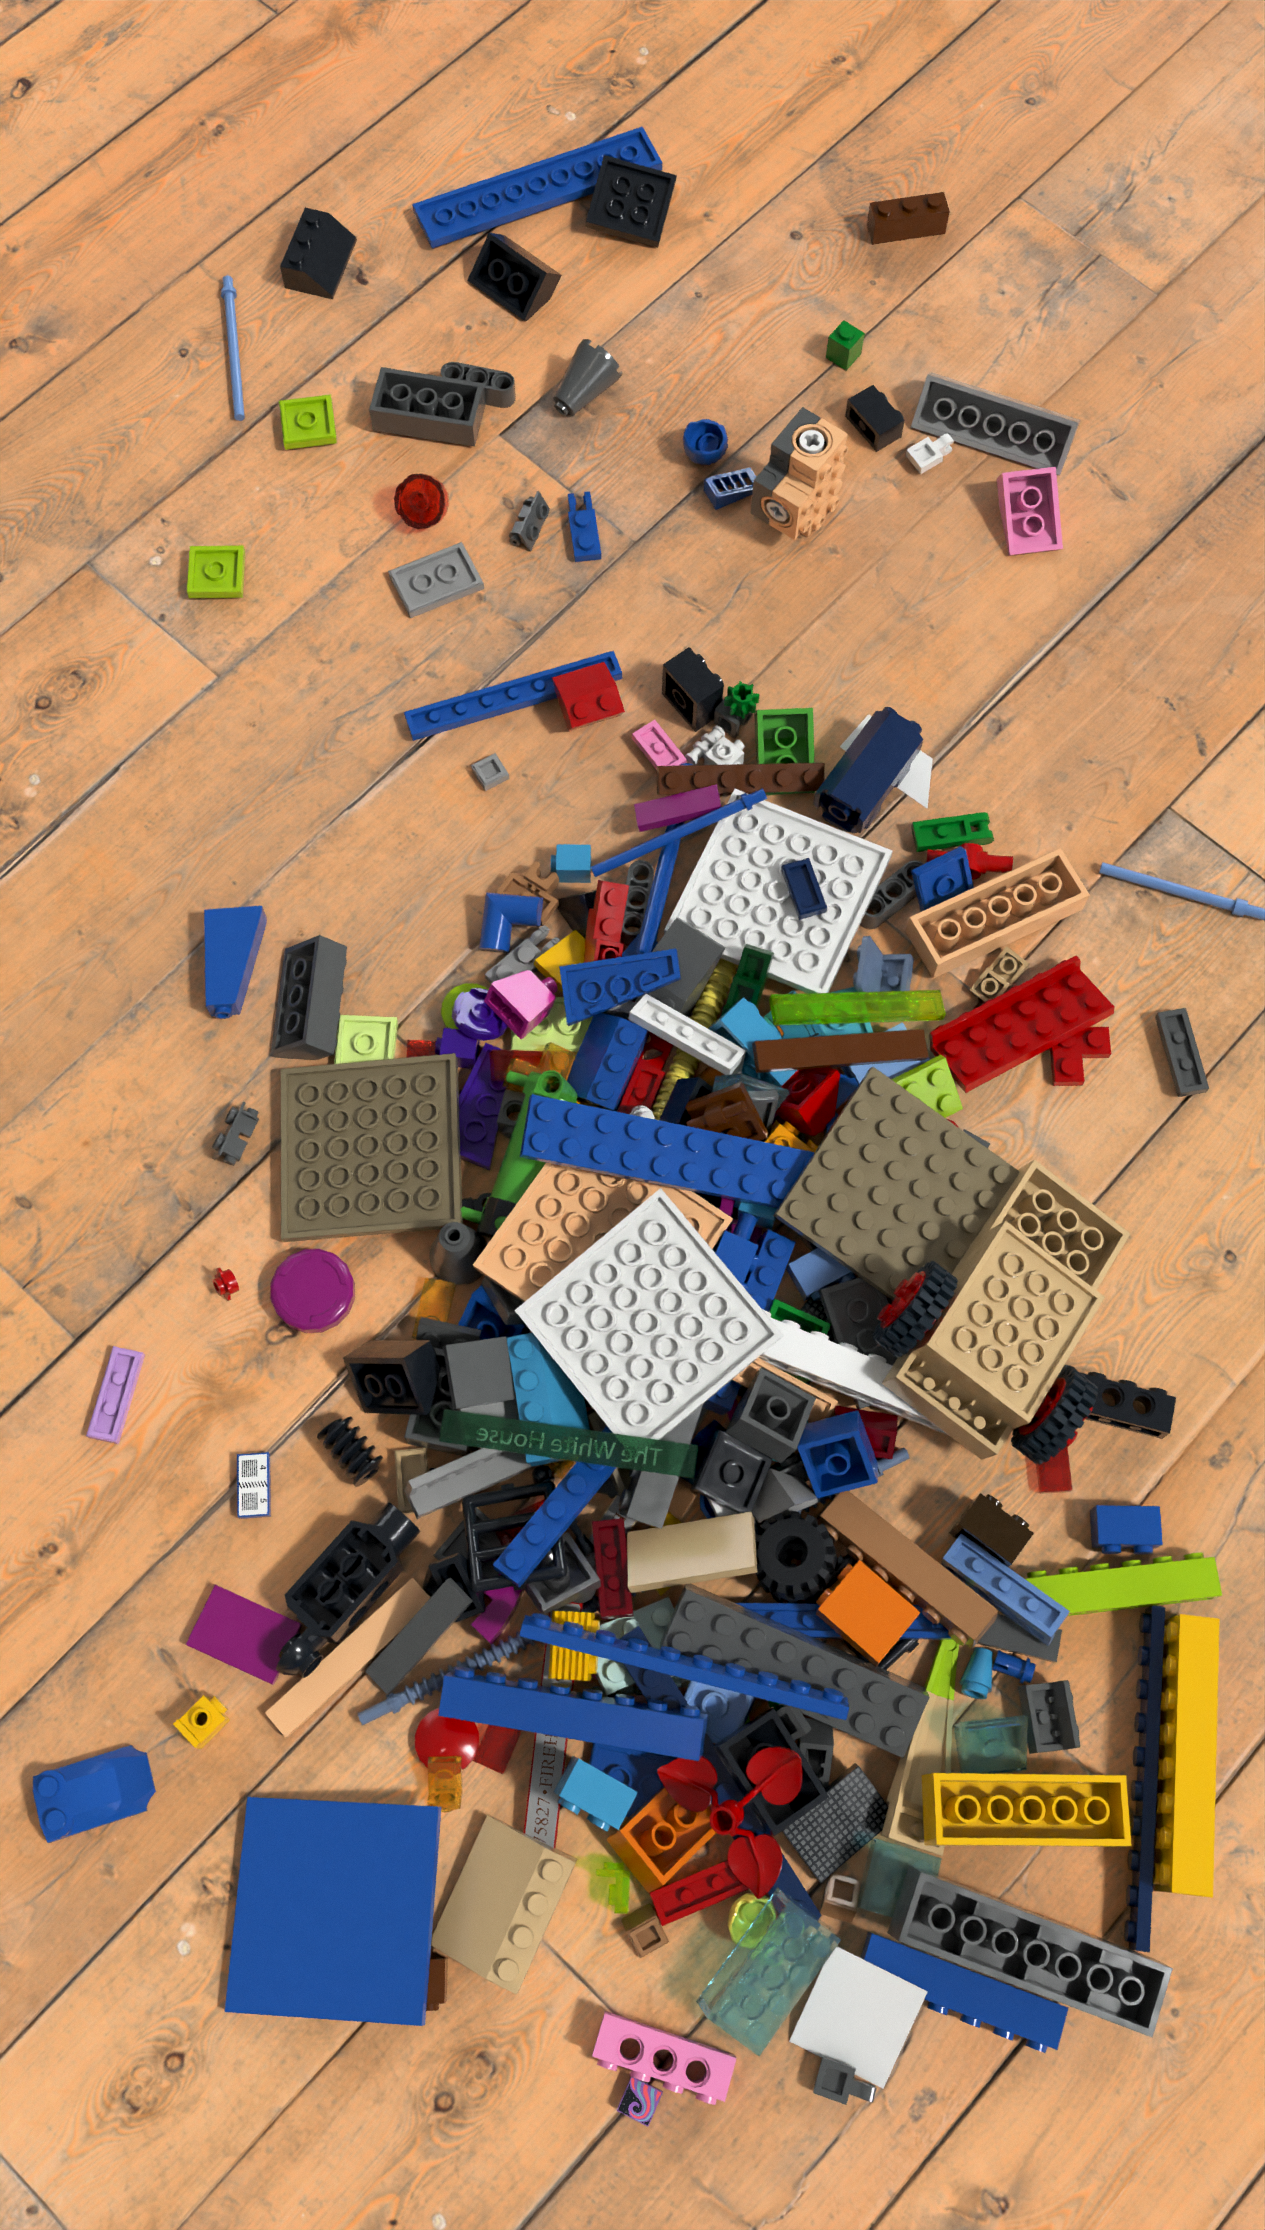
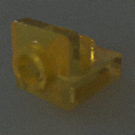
[427,1756,463,1813]

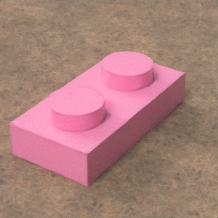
[632,720,687,770]

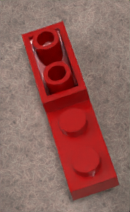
[584,880,629,963]

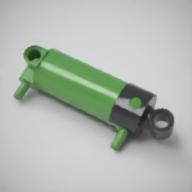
[461,1070,577,1253]

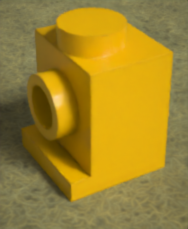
[173,1695,230,1749]

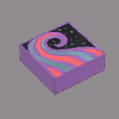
[617,2077,663,2126]

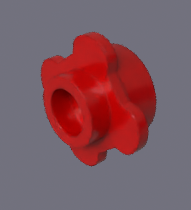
[212,1268,239,1301]

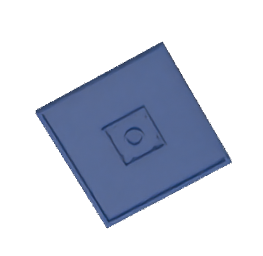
[225,1797,442,2026]

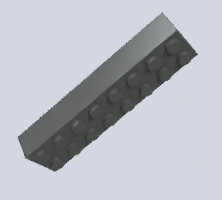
[660,1583,930,1758]
[887,1865,1173,2038]

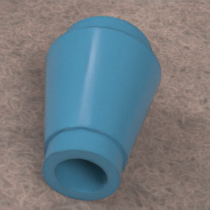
[960,1647,993,1699]

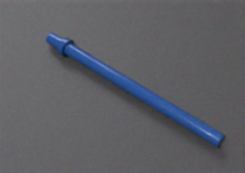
[591,788,767,877]

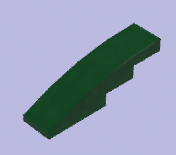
[721,944,774,1016]

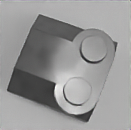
[525,1532,601,1614]

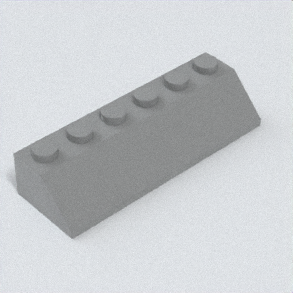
[911,372,1080,475]

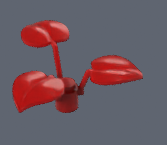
[657,1746,802,1899]

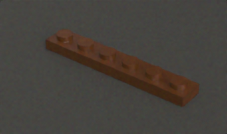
[657,762,825,795]

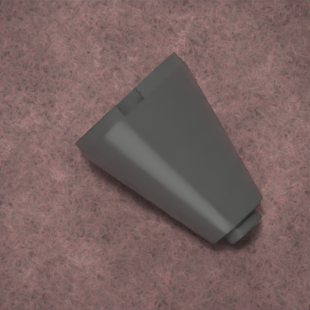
[553,339,622,416]
[429,1222,488,1285]

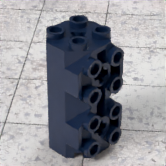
[813,707,923,833]

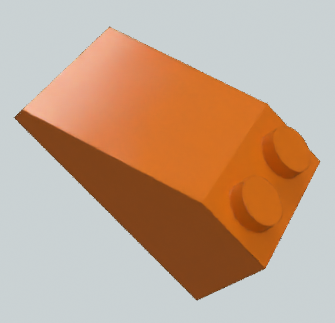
[606,1787,716,1893]

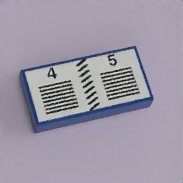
[237,1452,271,1519]

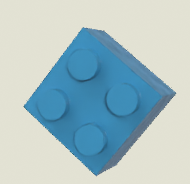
[554,1756,638,1832]

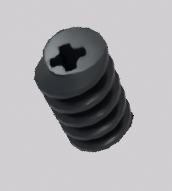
[317,1416,383,1487]

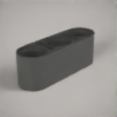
[441,362,516,408]
[620,860,654,946]
[860,860,924,929]

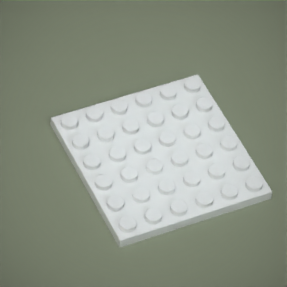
[664,789,893,1000]
[515,1188,784,1460]

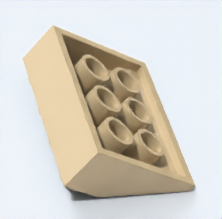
[431,1815,577,1995]

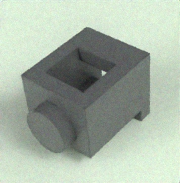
[713,695,753,739]

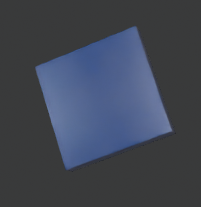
[911,846,974,912]

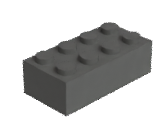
[369,367,486,447]

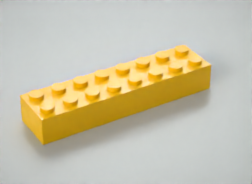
[1153,1614,1220,1898]

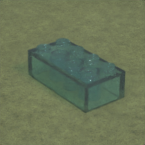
[696,1887,841,2056]

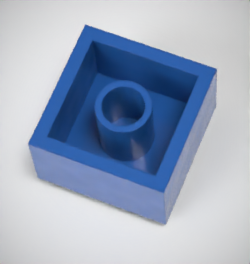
[797,1410,878,1498]

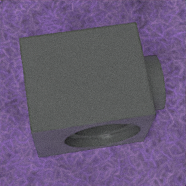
[497,1089,525,1138]

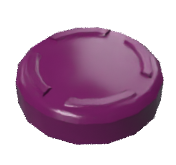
[270,1249,355,1333]

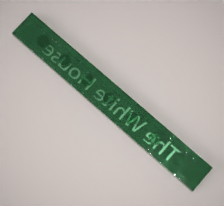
[439,1409,698,1479]

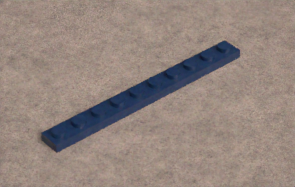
[1124,1606,1165,1952]
[619,1626,822,1936]

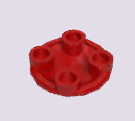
[415,1708,479,1774]

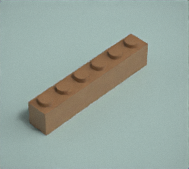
[820,1491,999,1649]

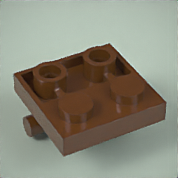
[686,1081,768,1141]

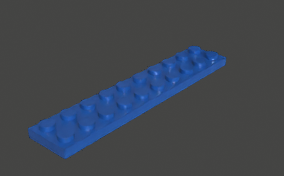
[412,126,662,248]
[520,1094,814,1209]

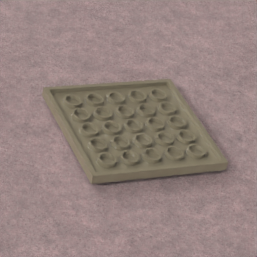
[281,1053,463,1242]
[773,1067,1020,1300]

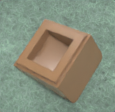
[668,1476,698,1521]
[820,1873,862,1923]
[621,1904,669,1958]

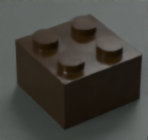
[949,1493,1034,1567]

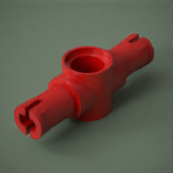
[926,843,1013,880]

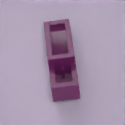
[471,1573,525,1644]

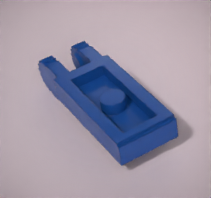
[568,491,601,562]

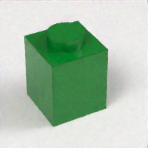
[826,320,865,371]

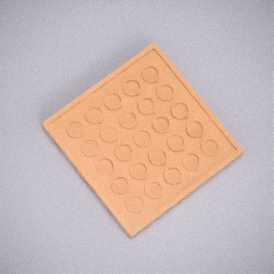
[473,1163,733,1302]

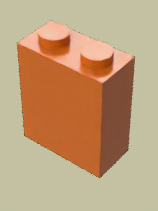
[816,1560,921,1667]

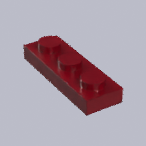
[592,1518,634,1620]

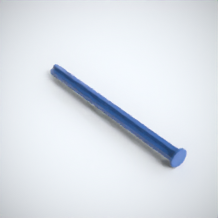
[636,763,693,955]

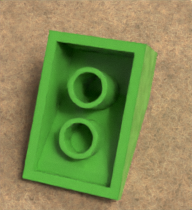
[754,708,815,795]

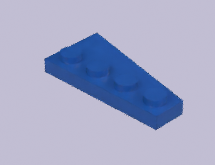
[559,948,681,1026]

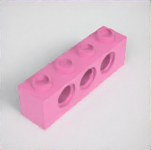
[592,2011,737,2105]

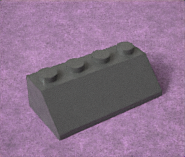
[271,935,347,1060]

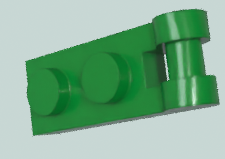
[911,812,994,852]

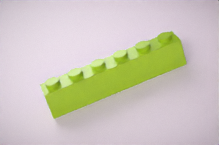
[1025,1552,1222,1616]

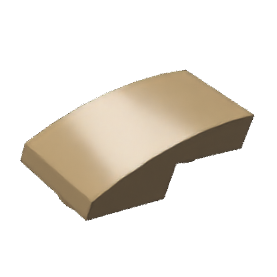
[969,946,1030,1002]

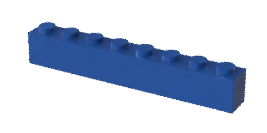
[438,1667,708,1761]

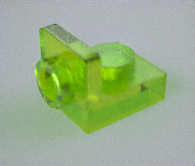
[596,1862,630,1914]

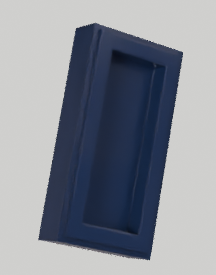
[781,858,827,920]

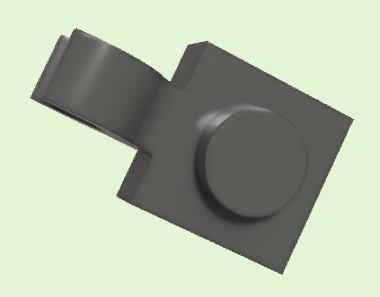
[813,2056,877,2105]

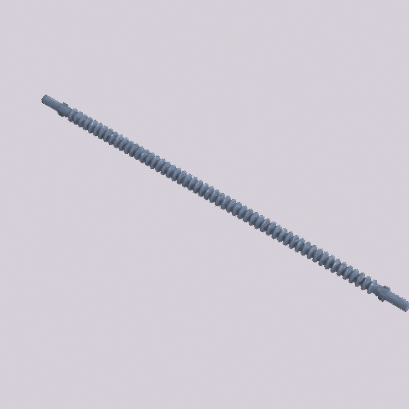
[357,1448,910,1725]

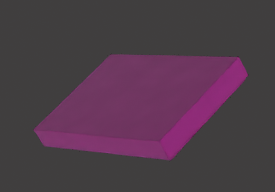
[186,1585,302,1685]

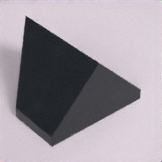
[557,889,597,938]
[422,1553,486,1622]

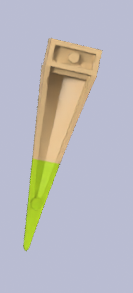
[881,1640,959,1856]

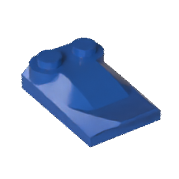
[33,1745,156,1843]

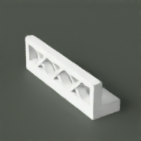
[629,994,746,1078]

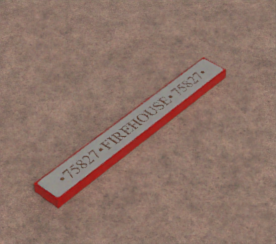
[524,1602,583,1848]

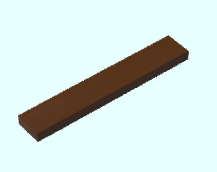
[752,1029,929,1073]

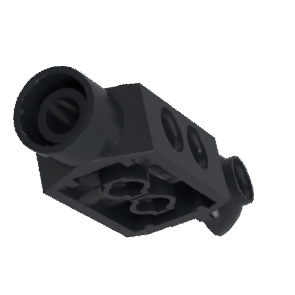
[276,1502,421,1678]

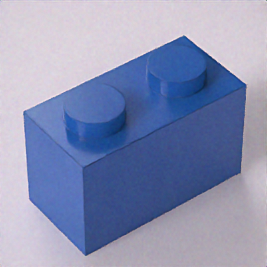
[1090,1505,1163,1554]

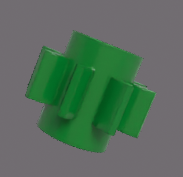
[724,681,759,719]

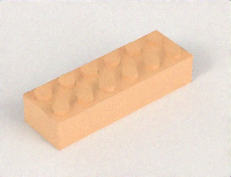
[905,848,1090,979]

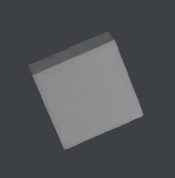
[471,753,509,791]

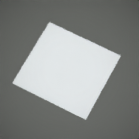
[789,1945,928,2089]

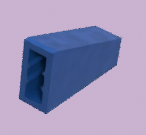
[204,906,267,1019]

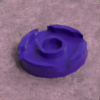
[452,988,508,1041]

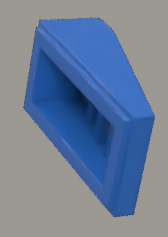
[704,467,756,510]

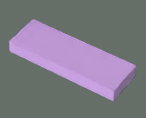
[86,1346,145,1444]

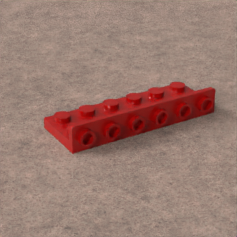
[929,956,1115,1093]

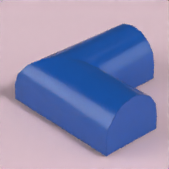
[479,892,543,953]

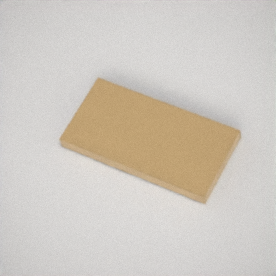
[627,1512,757,1593]

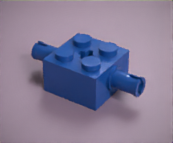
[713,1212,759,1290]

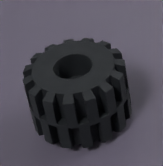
[755,1511,838,1604]

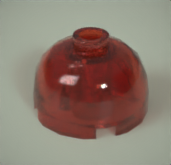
[394,473,450,529]

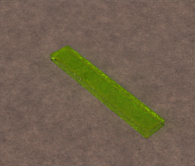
[769,990,946,1025]

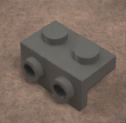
[1018,1680,1080,1754]

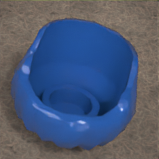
[683,419,728,466]

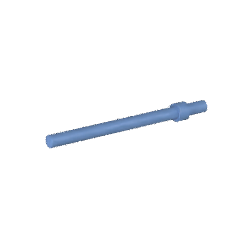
[1099,862,1265,921]

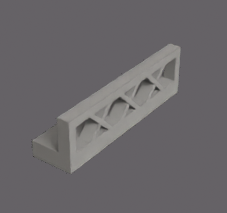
[404,1431,532,1519]

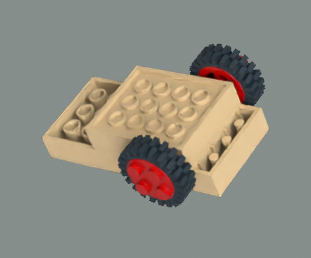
[873,1160,1131,1465]

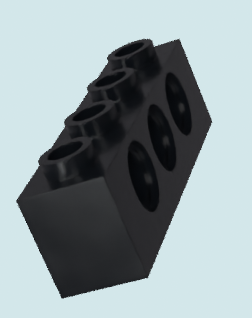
[1060,1365,1176,1439]

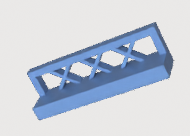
[941,1534,1070,1646]

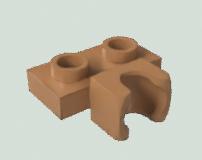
[495,862,559,926]

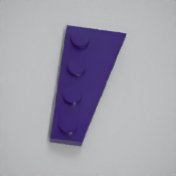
[459,1043,513,1171]

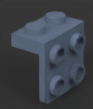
[853,936,914,1012]

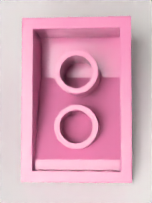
[997,467,1063,556]

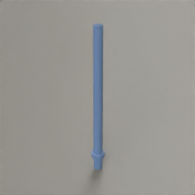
[221,275,245,421]

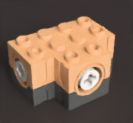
[751,407,848,540]

